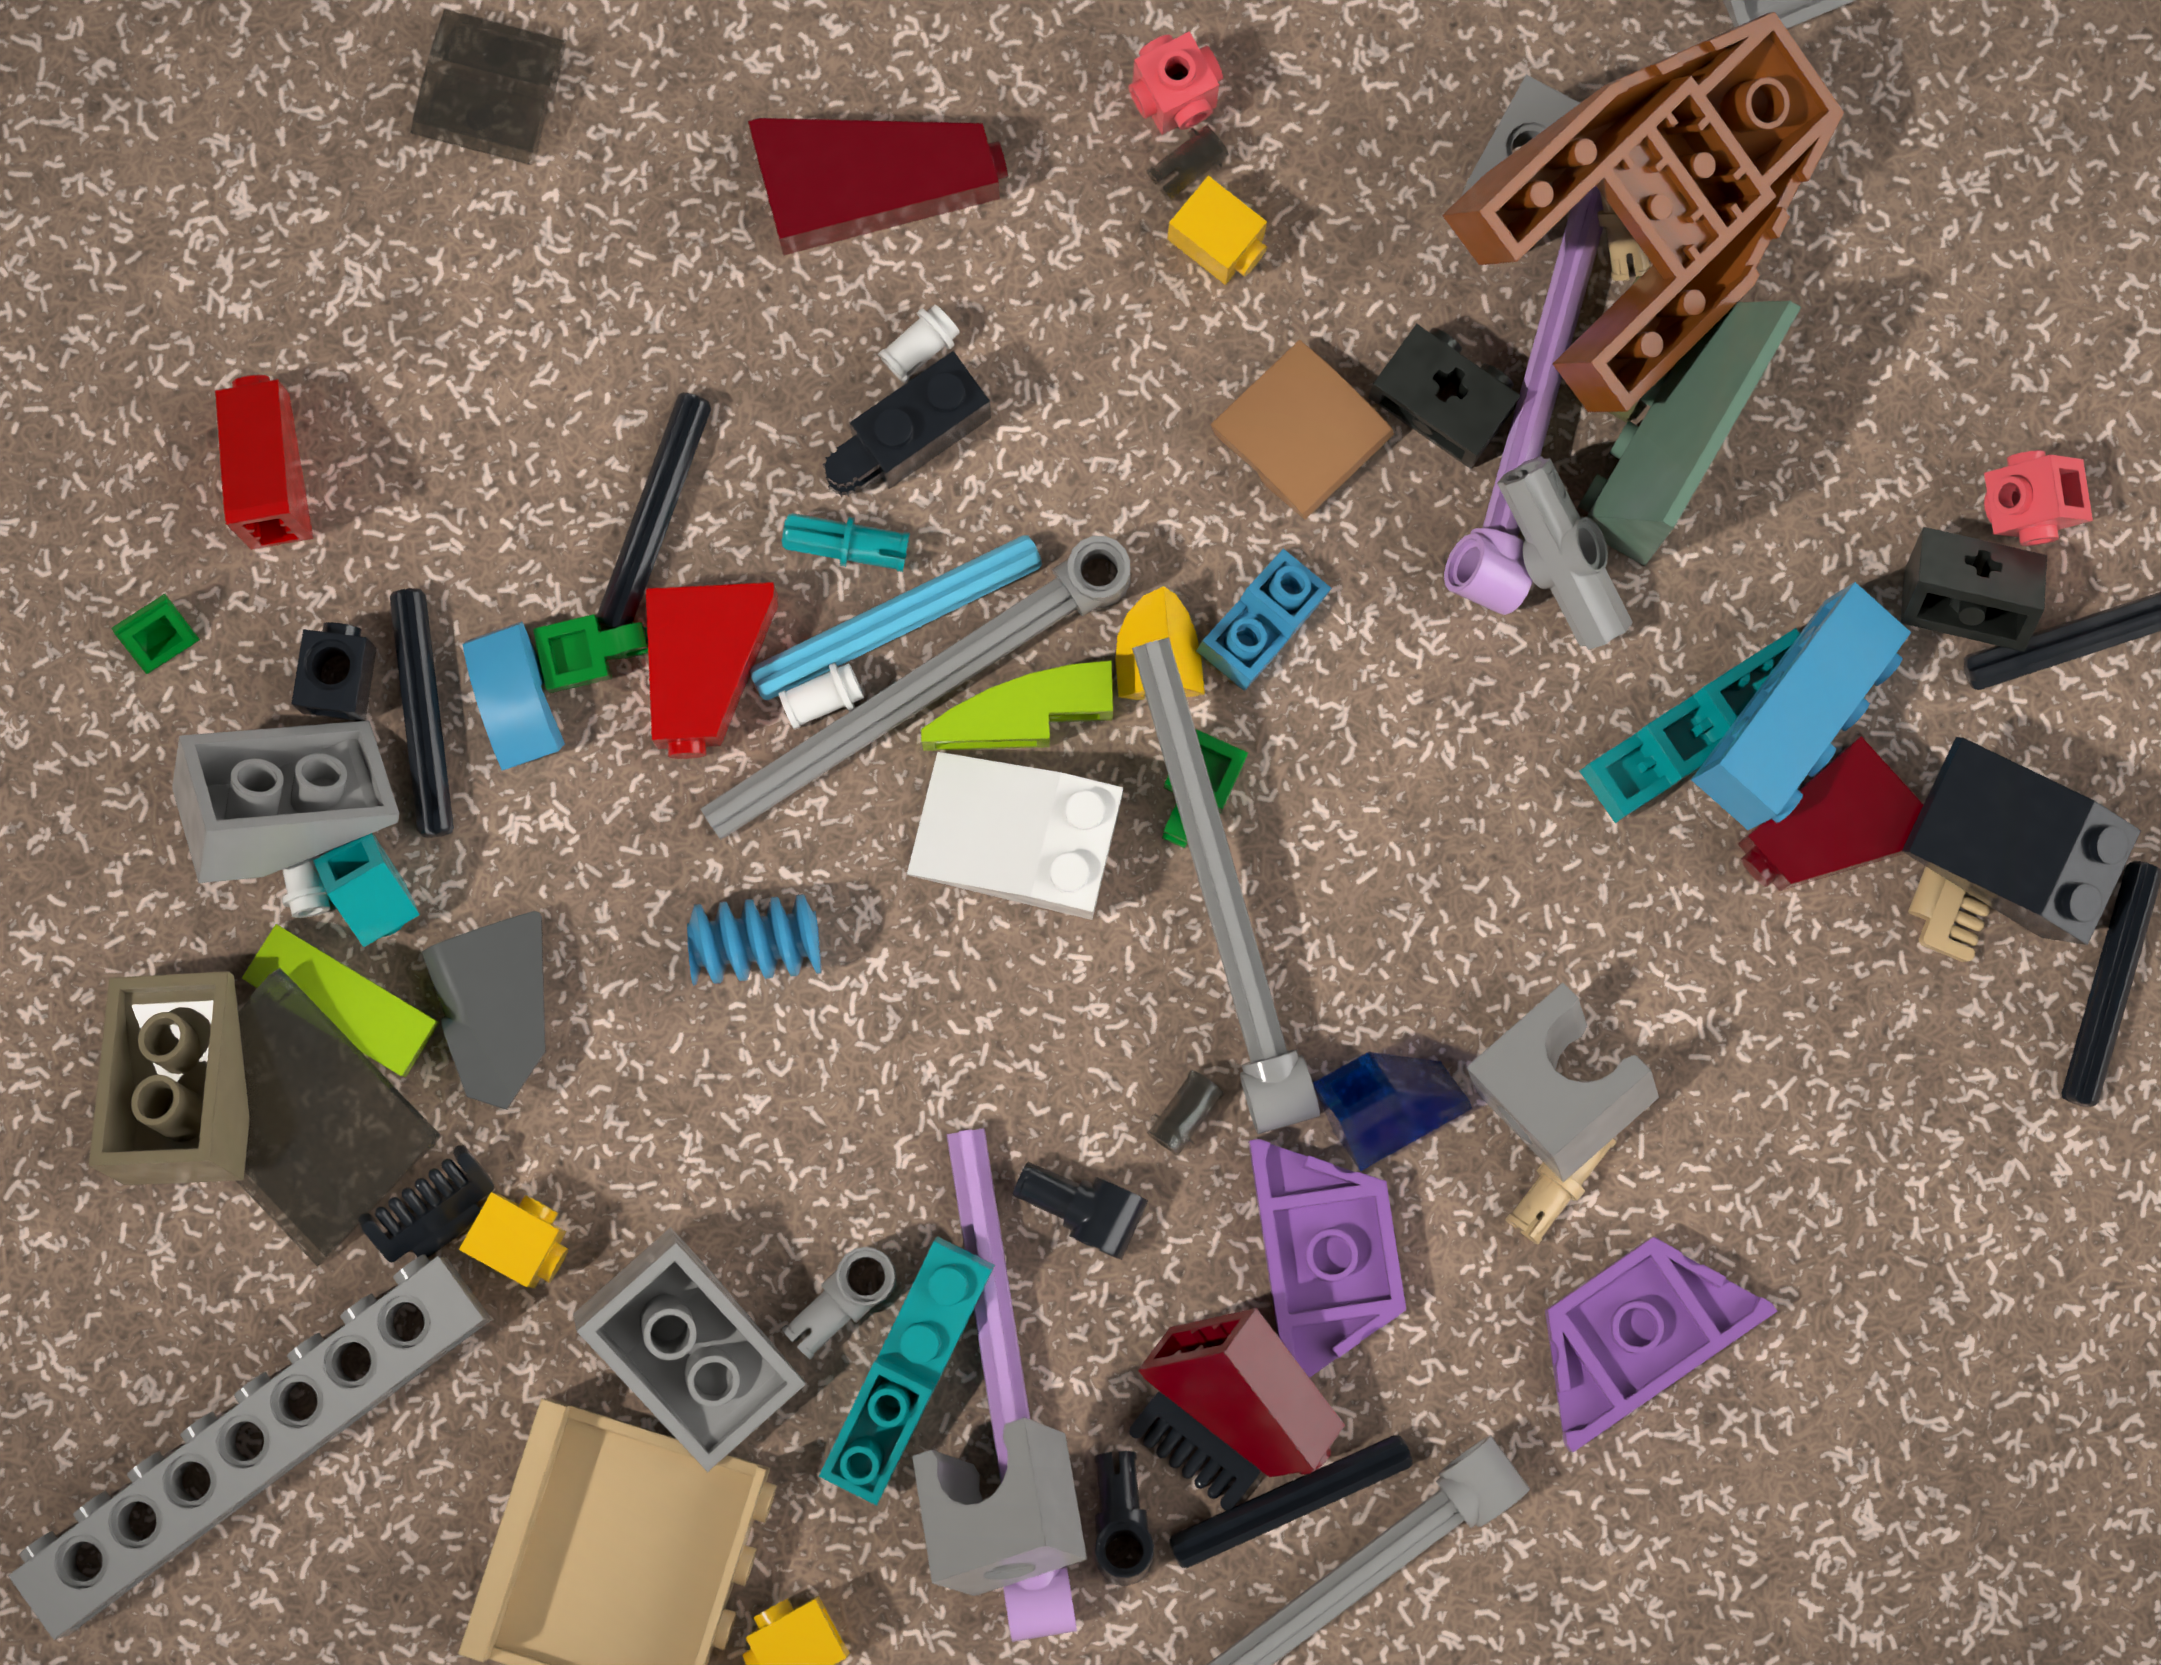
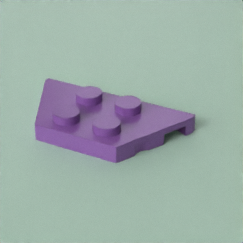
[1248,1139,1406,1378]
[1545,1237,1777,1452]

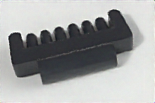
[359,1145,494,1262]
[1129,1391,1261,1511]

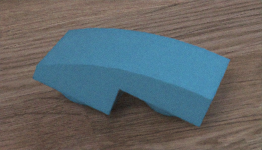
[1196,548,1332,691]
[462,621,565,771]

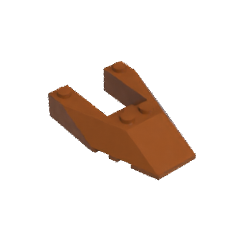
[1442,12,1844,412]

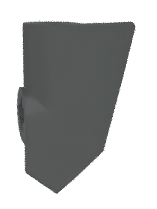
[422,911,546,1110]

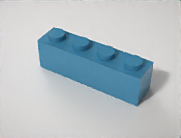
[1691,582,1911,830]

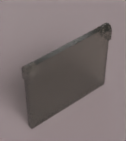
[236,968,441,1267]

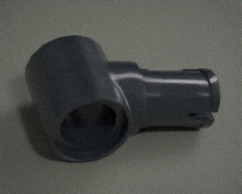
[1013,1162,1148,1260]
[1094,1451,1154,1586]

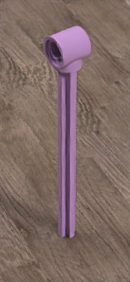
[1444,186,1603,615]
[947,1128,1077,1642]

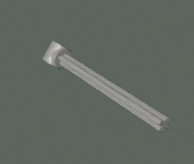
[700,536,1130,840]
[1132,638,1320,1134]
[1207,1435,1530,1665]

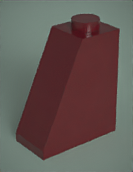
[1738,736,1923,891]
[1138,1308,1345,1478]

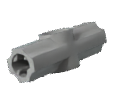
[1497,456,1633,650]

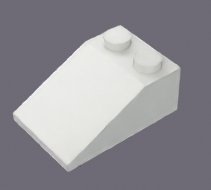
[907,752,1124,920]

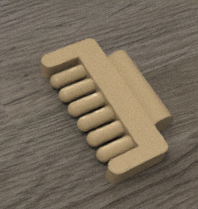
[1908,866,1990,962]

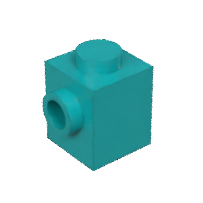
[313,833,420,947]

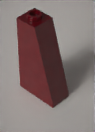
[748,118,1008,256]

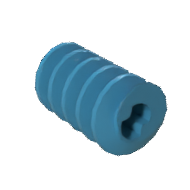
[687,894,822,986]

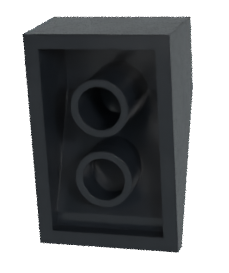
[1902,737,2141,945]

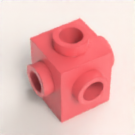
[1128,31,1223,135]
[1984,450,2093,546]

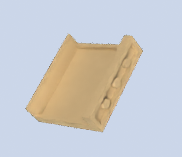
[458,1398,777,1665]

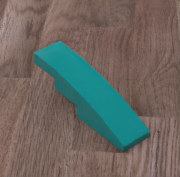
[1579,628,1800,823]

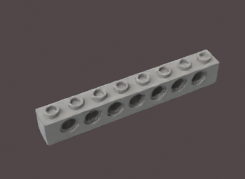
[8,1254,492,1640]

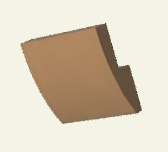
[1210,339,1394,520]

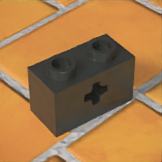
[1368,323,1520,469]
[1900,527,2047,652]

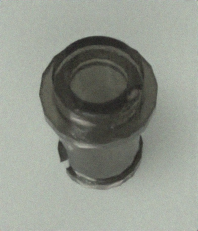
[1146,125,1229,202]
[1147,1070,1224,1155]

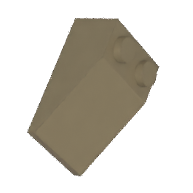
[89,971,250,1185]

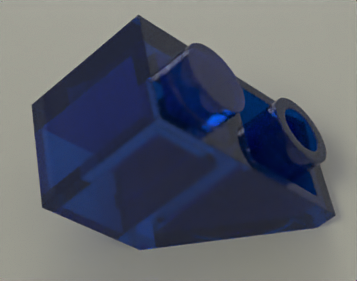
[1313,1052,1473,1171]

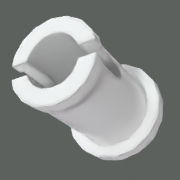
[878,304,960,384]
[778,663,864,729]
[282,855,330,918]

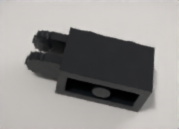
[823,351,991,497]

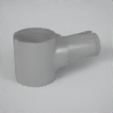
[782,1247,897,1359]

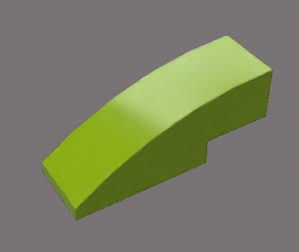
[921,661,1113,751]
[242,924,440,1077]

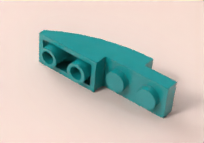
[818,1236,995,1506]

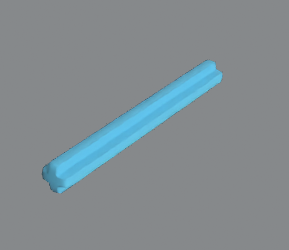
[750,535,1042,700]

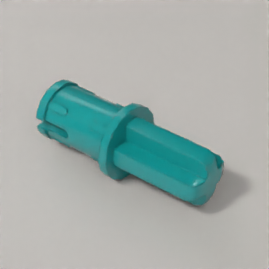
[782,513,910,572]

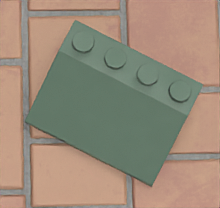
[1578,301,1801,566]

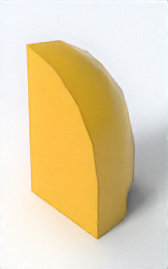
[1115,586,1205,700]

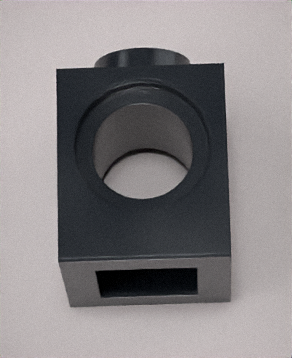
[291,622,377,721]

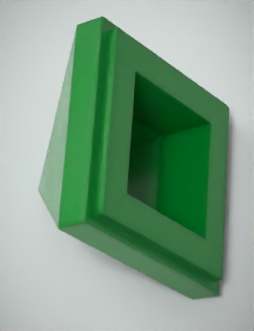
[111,593,200,675]

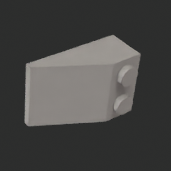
[172,721,399,883]
[573,1227,806,1472]

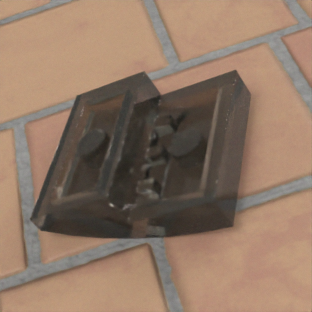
[410,8,567,165]

